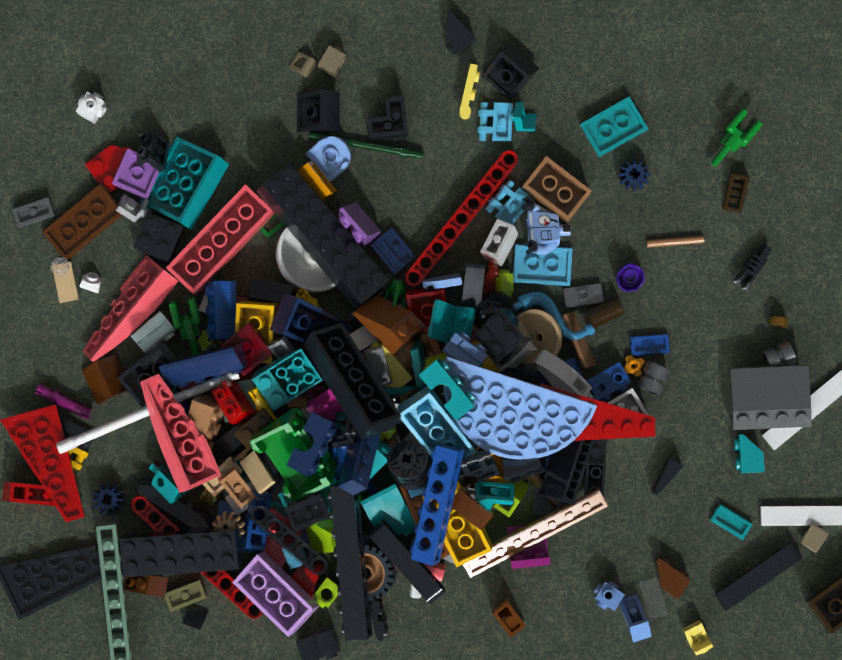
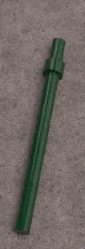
[310,132,424,159]

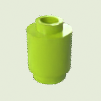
[494,270,514,297]

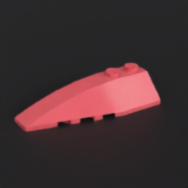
[83,255,178,362]
[140,374,221,493]

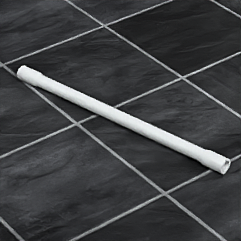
[56,371,240,454]

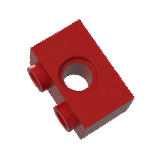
[211,381,256,424]

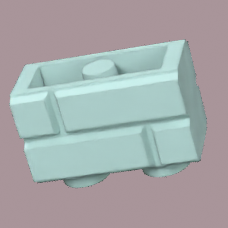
[131,311,176,354]

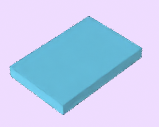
[513,244,573,286]

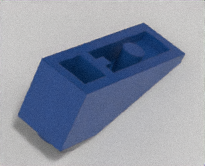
[241,491,271,554]

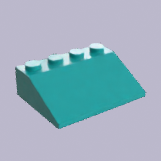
[140,137,229,230]

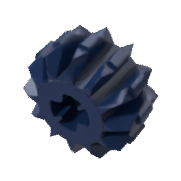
[618,159,650,192]
[92,483,125,516]

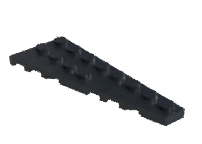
[0,541,123,620]

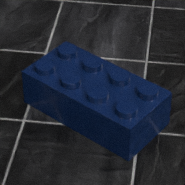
[269,294,353,346]

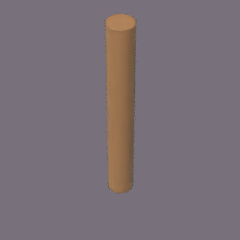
[646,235,704,248]

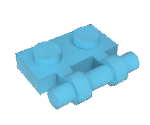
[477,102,513,142]
[485,180,534,225]

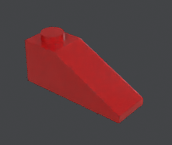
[2,482,55,506]

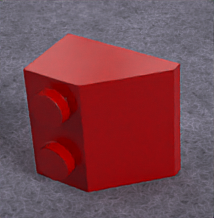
[406,286,447,331]

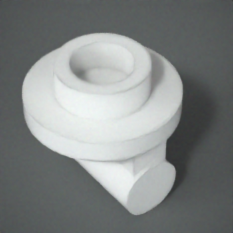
[80,272,101,293]

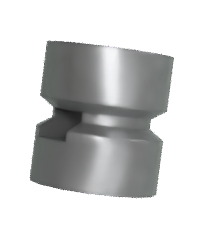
[762,341,797,366]
[637,361,670,396]

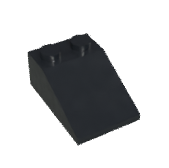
[117,341,178,408]

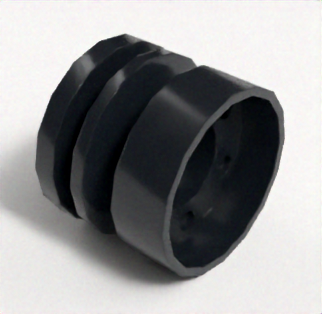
[387,440,432,490]

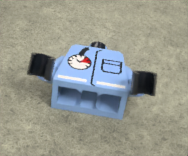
[521,196,571,255]

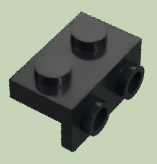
[284,493,331,532]

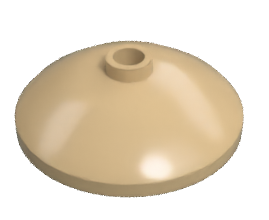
[517,309,562,364]

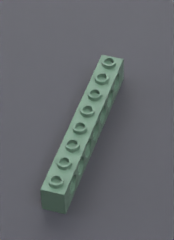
[96,522,132,660]

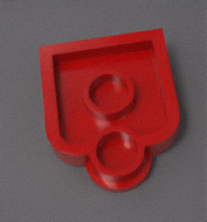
[85,145,135,194]

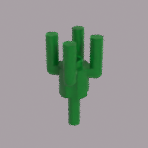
[710,108,763,167]
[169,296,201,356]

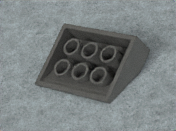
[730,364,812,430]

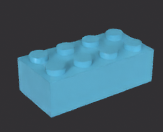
[397,386,476,471]

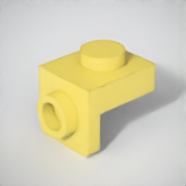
[682,620,713,655]

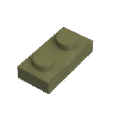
[165,580,207,612]

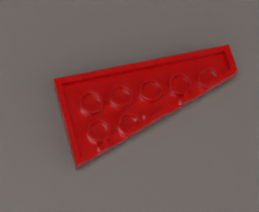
[539,383,656,441]
[0,405,86,522]

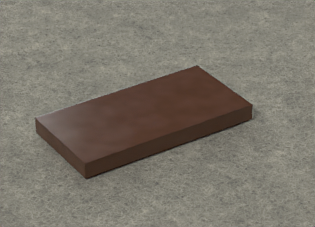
[42,183,122,261]

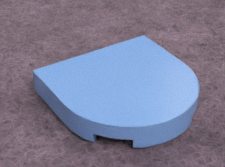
[305,136,351,182]
[422,273,462,289]

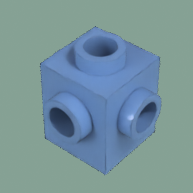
[593,581,625,611]

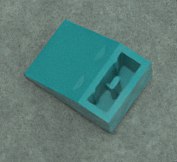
[252,348,323,411]

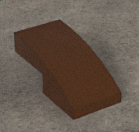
[452,489,494,530]

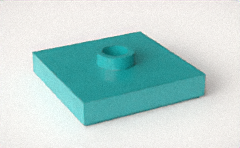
[410,341,426,388]

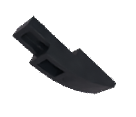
[584,439,607,497]

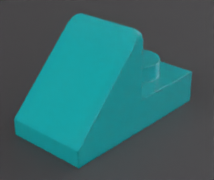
[475,481,514,510]

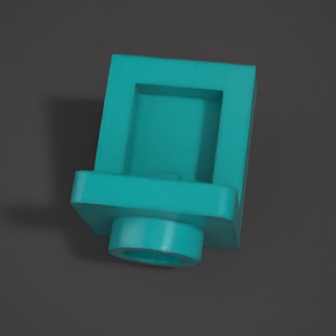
[511,102,537,131]

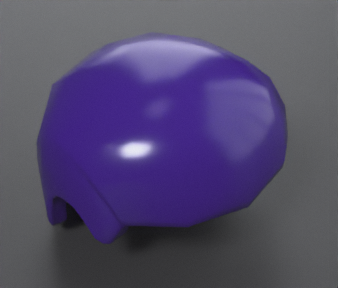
[615,263,645,292]

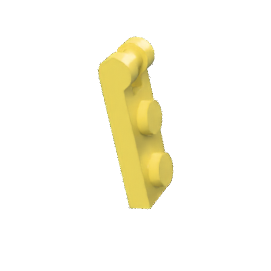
[459,64,480,119]

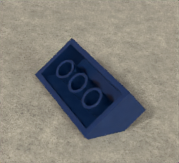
[159,343,248,388]

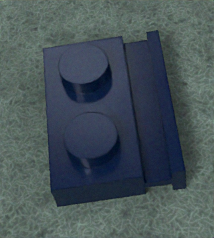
[370,228,416,275]

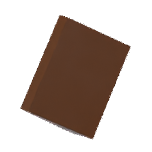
[81,354,127,405]

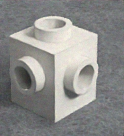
[76,92,106,124]

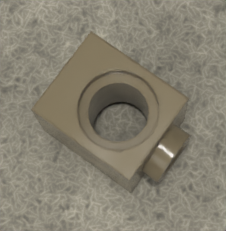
[318,45,346,77]

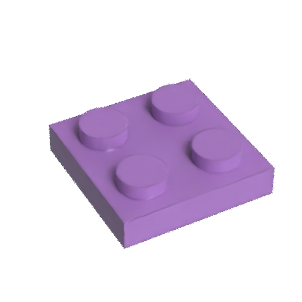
[111,149,159,199]

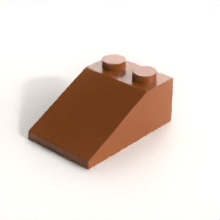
[353,295,425,355]

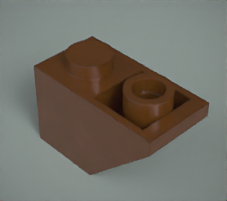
[655,557,691,599]
[124,575,168,597]

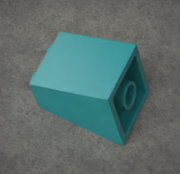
[361,484,416,536]

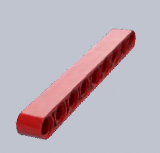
[405,150,518,288]
[131,496,263,619]

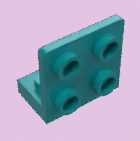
[428,299,476,344]

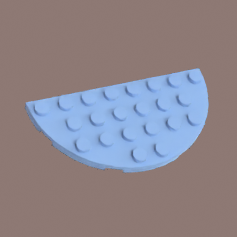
[443,356,597,459]

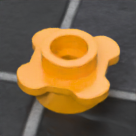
[623,355,644,377]

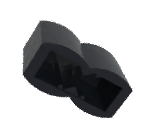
[296,628,341,660]

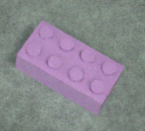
[232,551,320,637]

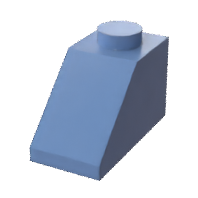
[619,594,652,643]

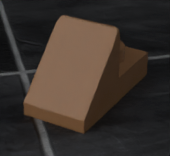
[218,467,256,508]

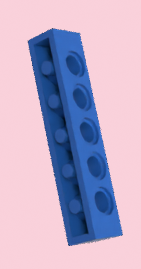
[410,444,464,566]

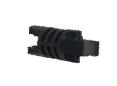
[733,244,772,291]

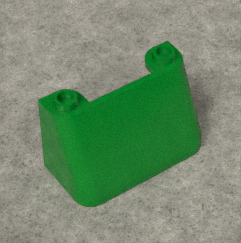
[249,407,337,502]

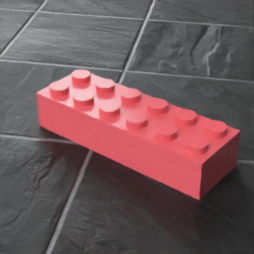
[166,184,275,296]

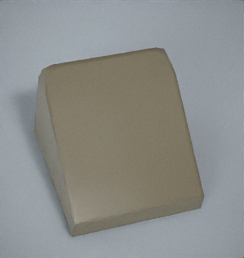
[289,51,317,78]
[801,523,829,553]

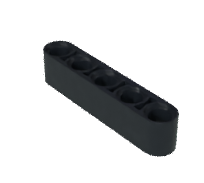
[249,505,328,575]
[368,520,446,604]
[714,541,803,611]

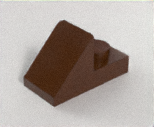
[491,600,526,638]

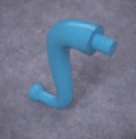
[512,292,595,340]

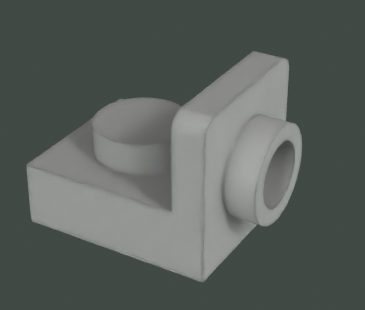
[116,194,149,223]

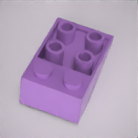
[338,202,381,249]

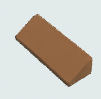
[562,312,596,369]

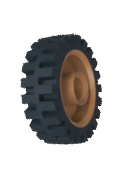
[364,541,397,601]

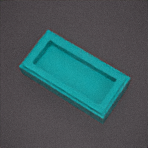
[710,504,753,540]

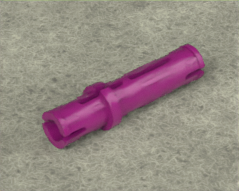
[35,383,92,420]

